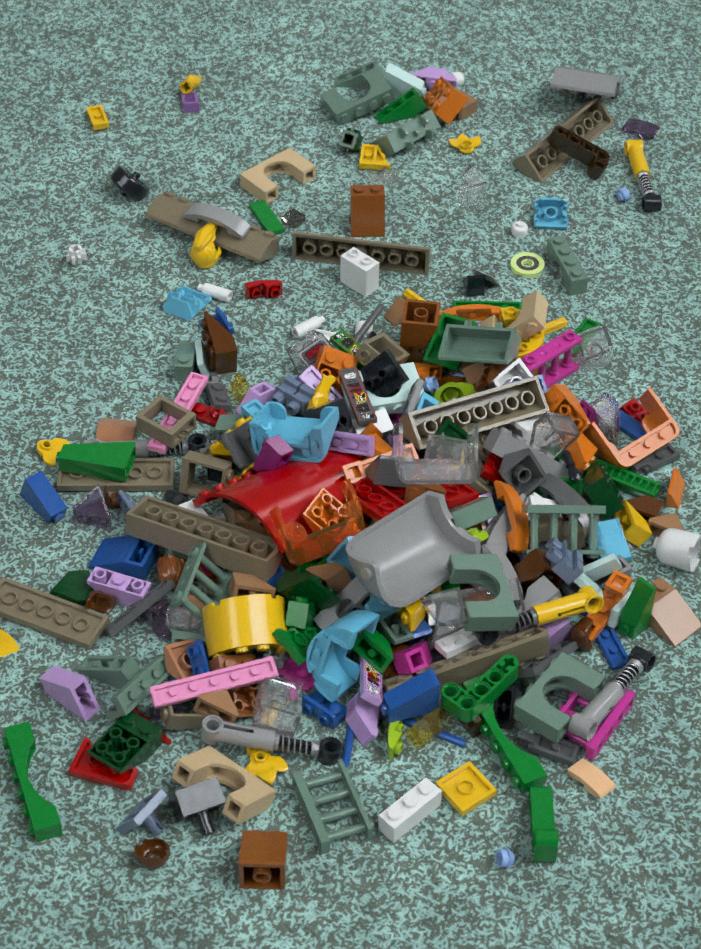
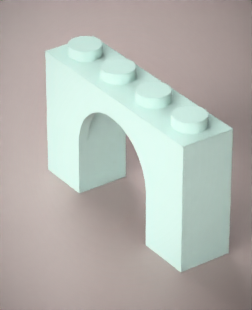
[341,362,424,419]

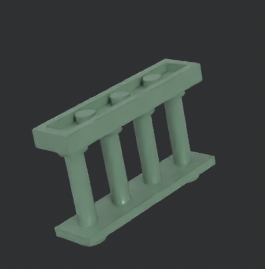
[521,504,606,558]
[169,542,234,638]
[292,759,375,855]

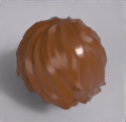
[157,554,186,591]

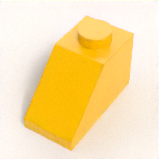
[613,500,652,547]

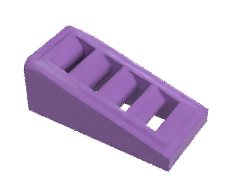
[181,92,200,113]

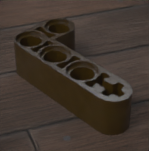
[547,125,610,180]

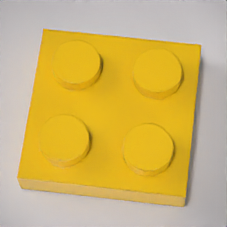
[435,761,497,817]

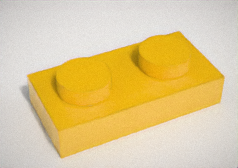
[86,105,109,131]

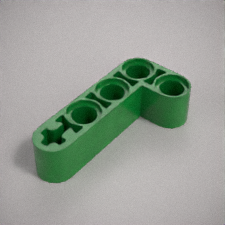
[441,654,519,723]
[528,786,559,863]

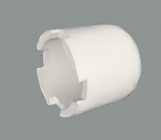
[653,528,701,572]

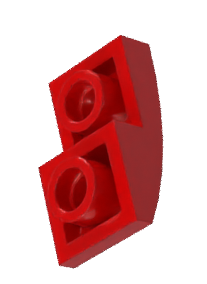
[245,280,283,299]
[620,398,649,422]

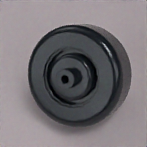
[110,166,149,201]

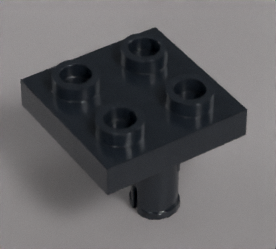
[359,349,410,398]

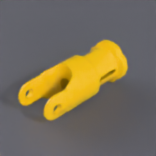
[179,74,202,94]

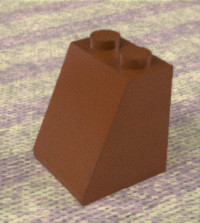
[350,184,385,238]
[400,299,441,350]
[239,830,288,890]

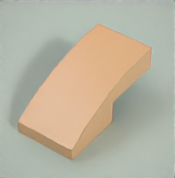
[567,758,616,799]

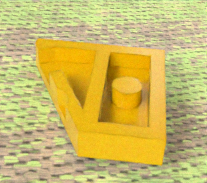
[359,144,391,171]

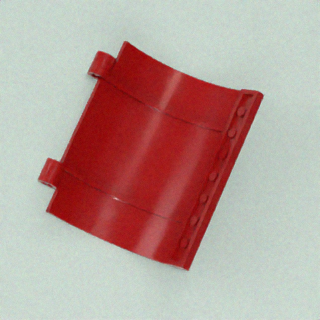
[192,451,372,564]

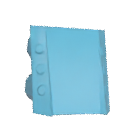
[533,197,568,230]
[163,286,212,322]
[586,517,633,561]

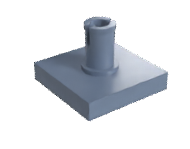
[116,789,167,836]

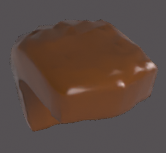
[102,485,125,509]
[85,591,116,613]
[571,617,593,653]

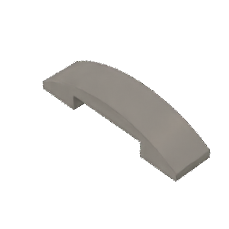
[184,203,251,239]

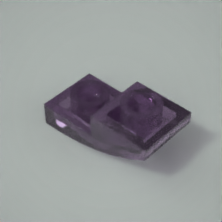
[622,118,660,139]

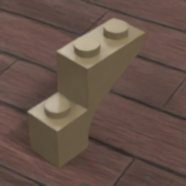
[538,513,587,549]

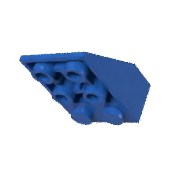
[88,535,159,581]

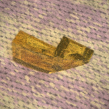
[231,373,250,404]
[406,708,444,749]

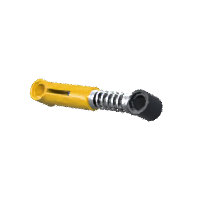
[624,139,662,212]
[472,586,604,646]

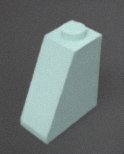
[385,63,427,99]

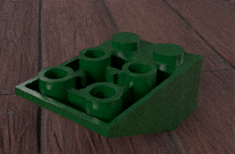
[582,460,624,520]
[274,570,341,613]
[87,711,163,774]

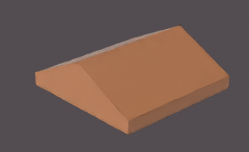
[96,418,137,441]
[163,638,195,680]

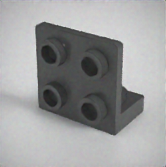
[221,420,257,469]

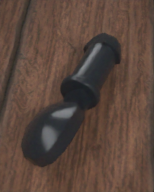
[562,450,581,483]

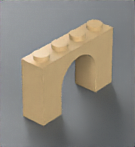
[240,148,316,204]
[479,290,548,342]
[172,745,276,824]

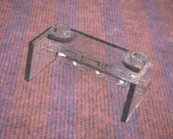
[393,423,479,484]
[420,578,525,631]

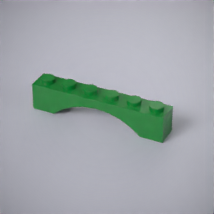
[462,675,547,794]
[2,721,62,843]

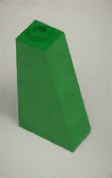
[56,442,137,482]

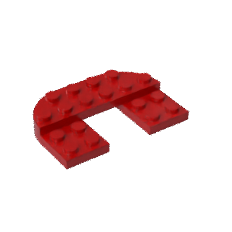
[351,467,479,521]

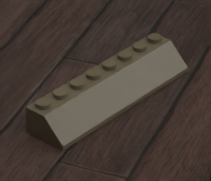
[513,96,615,183]
[145,191,280,263]
[292,231,432,275]
[399,376,550,450]
[126,495,284,582]
[382,626,550,695]

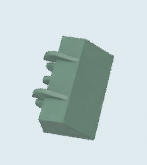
[369,109,440,156]
[438,320,522,365]

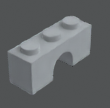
[313,577,371,630]

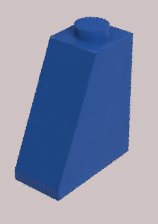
[19,471,67,524]
[380,668,440,723]

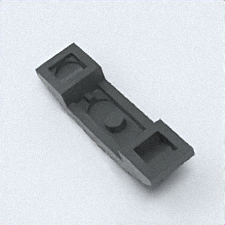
[537,473,601,536]

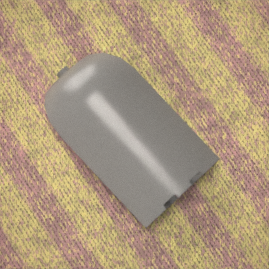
[346,490,482,608]

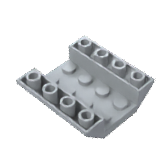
[550,66,622,99]

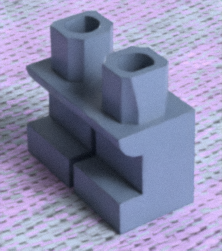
[271,375,315,416]
[546,537,584,585]

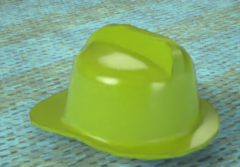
[434,382,478,404]

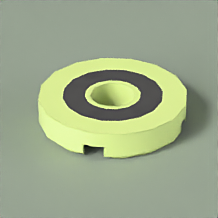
[510,252,545,278]

